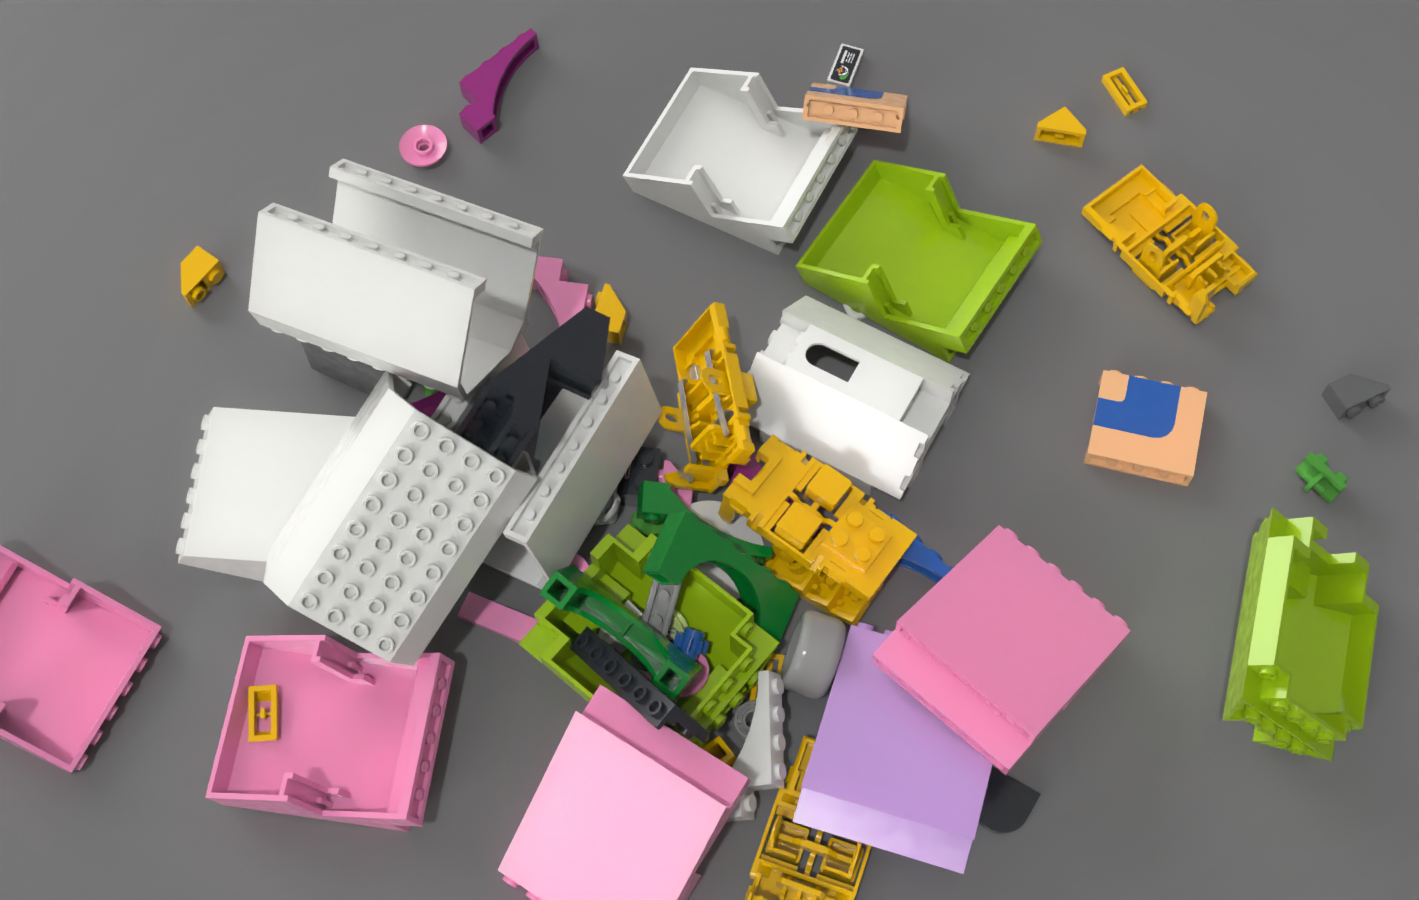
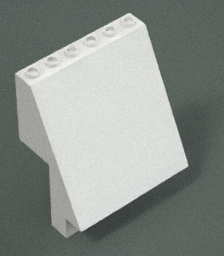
[623,67,858,255]
[175,407,355,582]

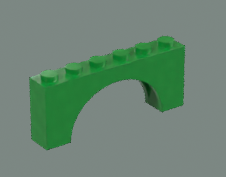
[642,510,800,652]
[539,565,703,700]

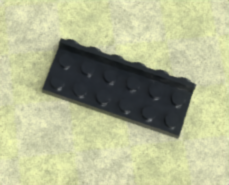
[570,626,711,743]

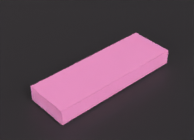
[457,592,537,643]

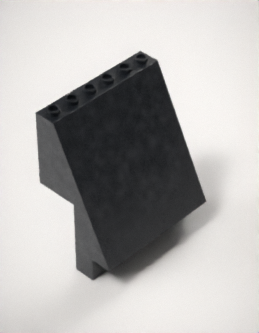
[455,306,610,471]

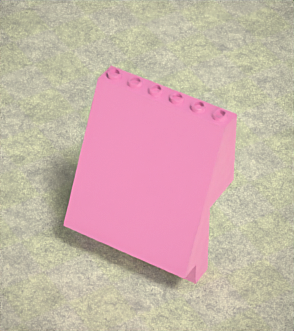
[872,525,1131,775]
[0,545,163,773]
[205,635,455,832]
[498,685,751,900]

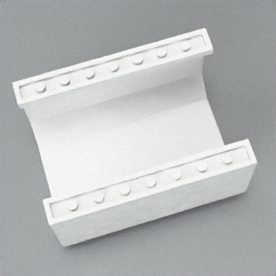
[248,159,543,400]
[431,317,662,589]
[263,371,538,666]

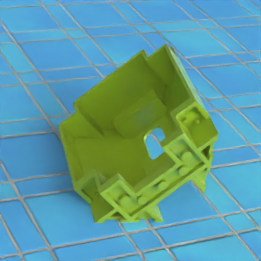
[1222,507,1379,761]
[518,524,780,748]

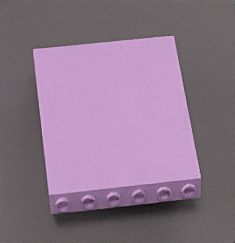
[793,622,992,874]

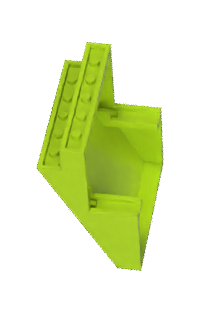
[796,160,1043,363]

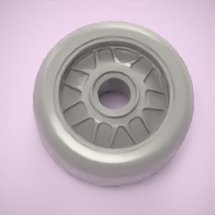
[780,610,846,699]

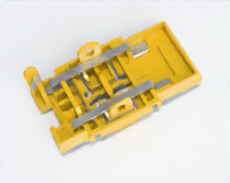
[657,302,757,494]

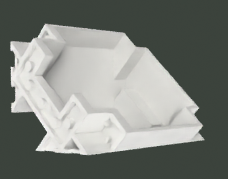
[745,296,970,500]

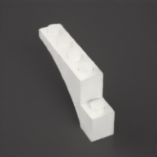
[726,670,787,822]

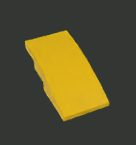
[764,539,884,626]

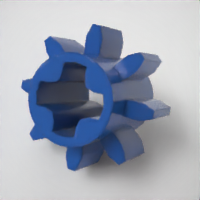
[673,627,710,660]

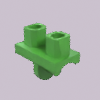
[1294,452,1348,504]

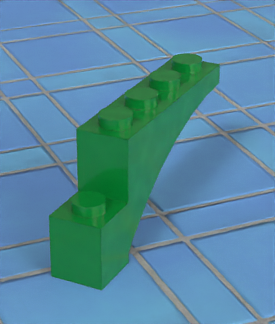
[637,480,772,566]

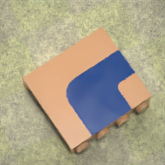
[802,83,908,133]
[1083,370,1207,486]

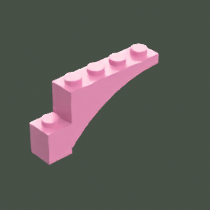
[532,256,594,327]

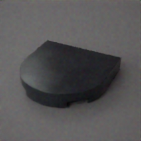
[979,767,1041,834]

